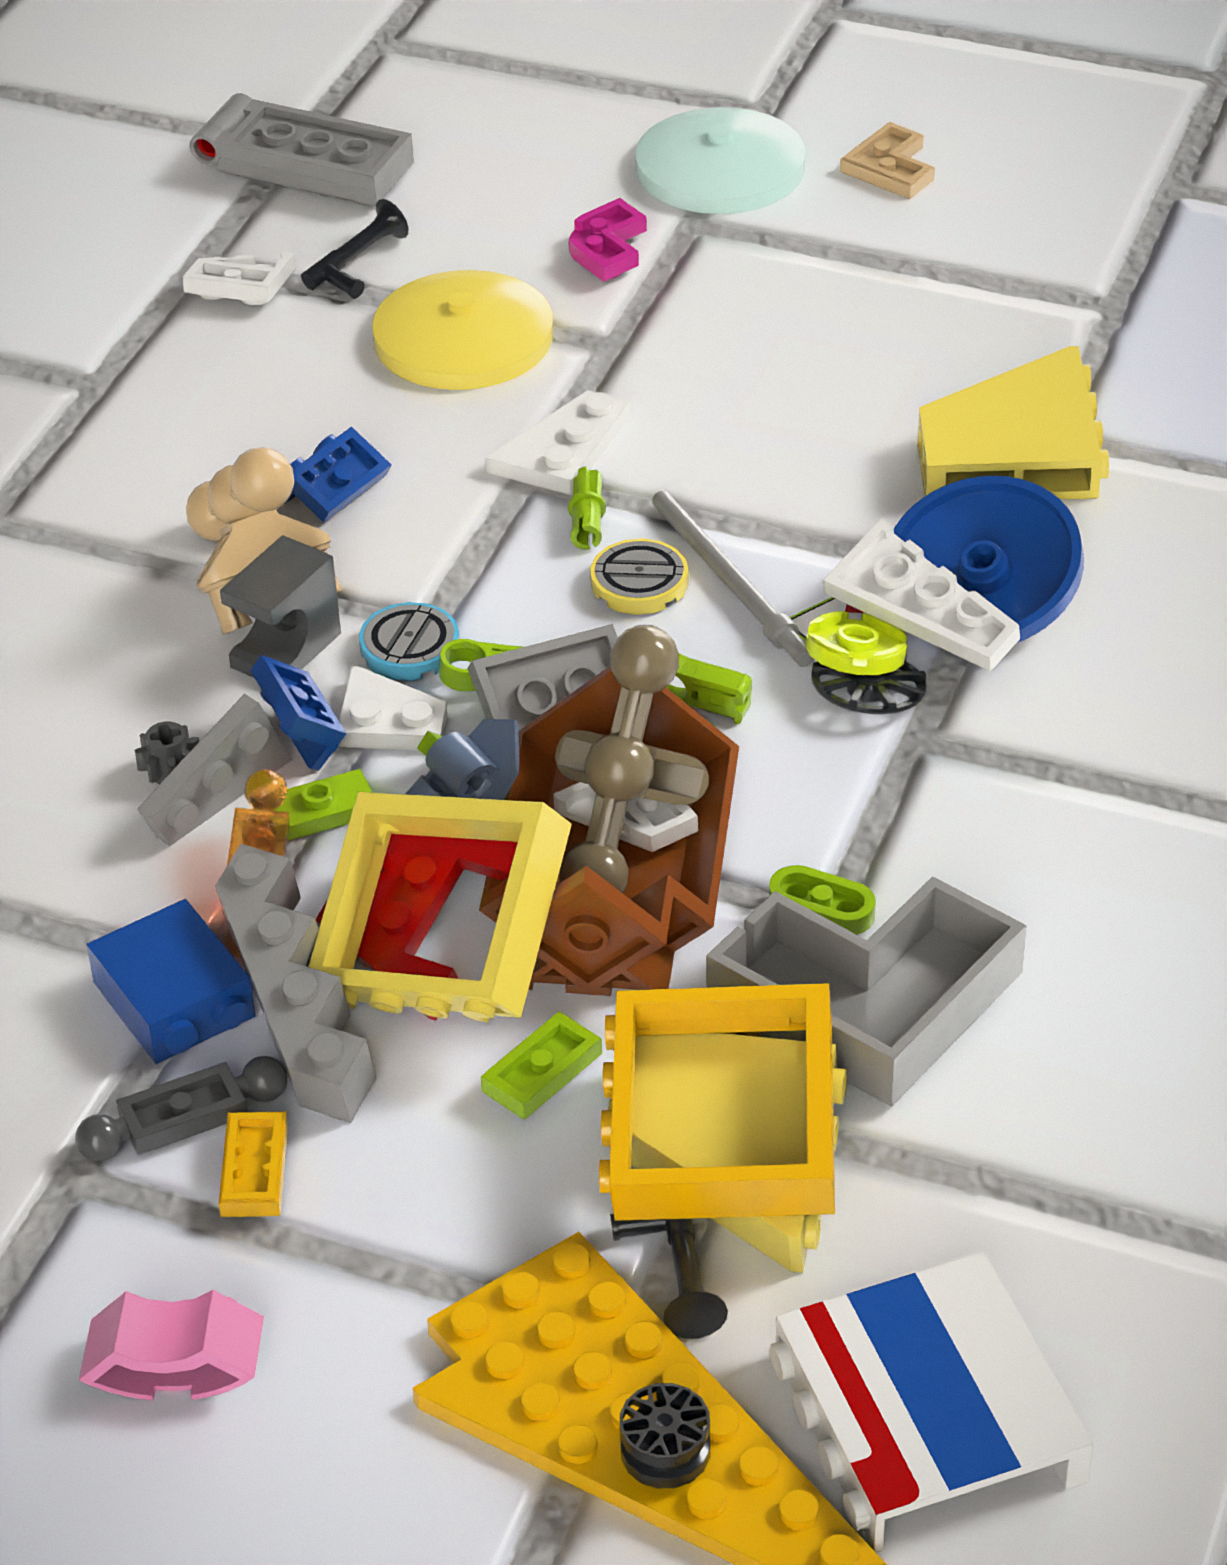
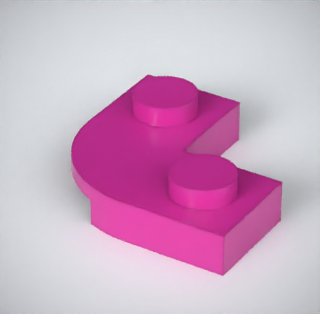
[568,198,647,282]

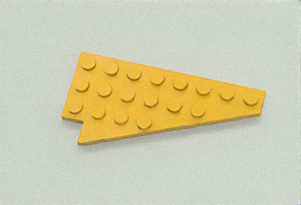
[412,1231,887,1565]

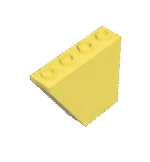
[917,346,1109,499]
[608,1033,847,1273]

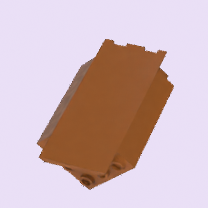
[479,666,739,996]

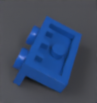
[285,426,392,523]
[250,655,347,771]

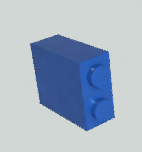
[86,898,256,1064]

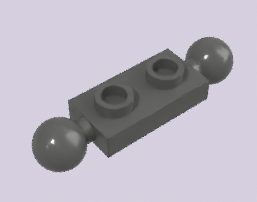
[75,1056,287,1161]

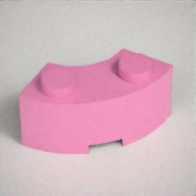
[79,1290,264,1400]

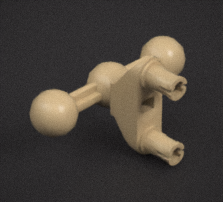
[186,447,343,634]

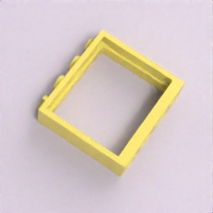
[308,792,572,1023]

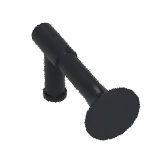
[301,199,409,299]
[610,1213,728,1339]

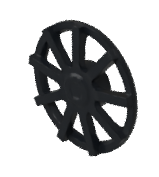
[811,656,926,714]

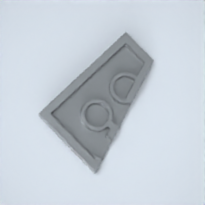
[468,624,618,731]
[137,694,292,846]

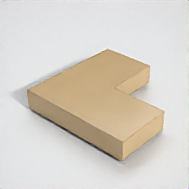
[840,122,935,199]

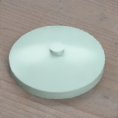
[636,107,805,214]

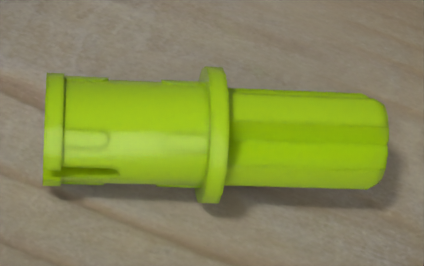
[568,466,606,549]

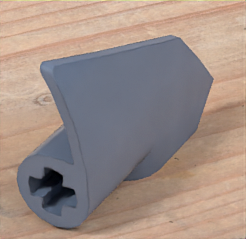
[405,719,519,800]

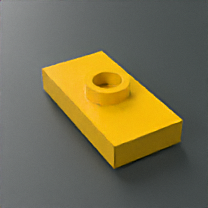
[218,1111,288,1217]

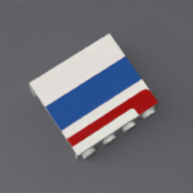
[769,1251,1094,1552]

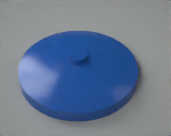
[894,476,1084,643]

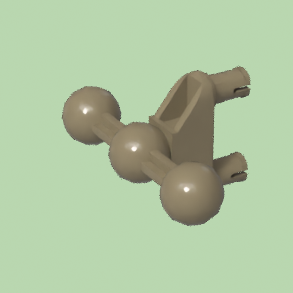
[555,625,709,894]

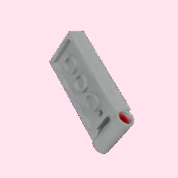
[190,93,414,206]

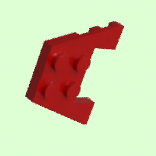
[315,834,518,1021]

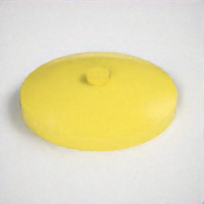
[372,270,553,390]

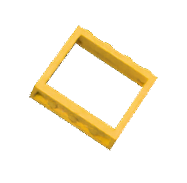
[599,983,835,1221]

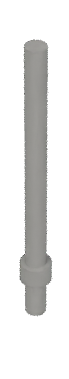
[652,490,814,667]

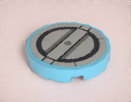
[359,602,460,681]

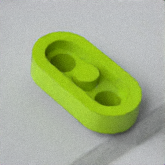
[769,865,876,935]

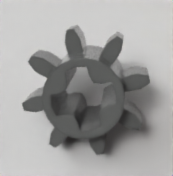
[134,721,200,785]

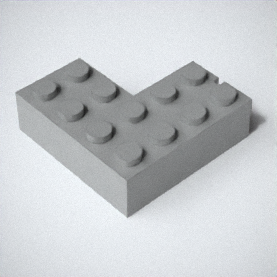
[706,876,1026,1107]

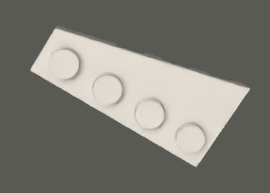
[823,518,1020,671]

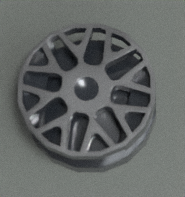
[620,1383,710,1489]

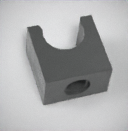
[220,535,341,678]

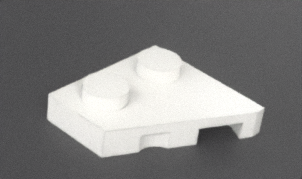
[183,252,296,305]
[338,666,448,751]
[553,782,698,852]

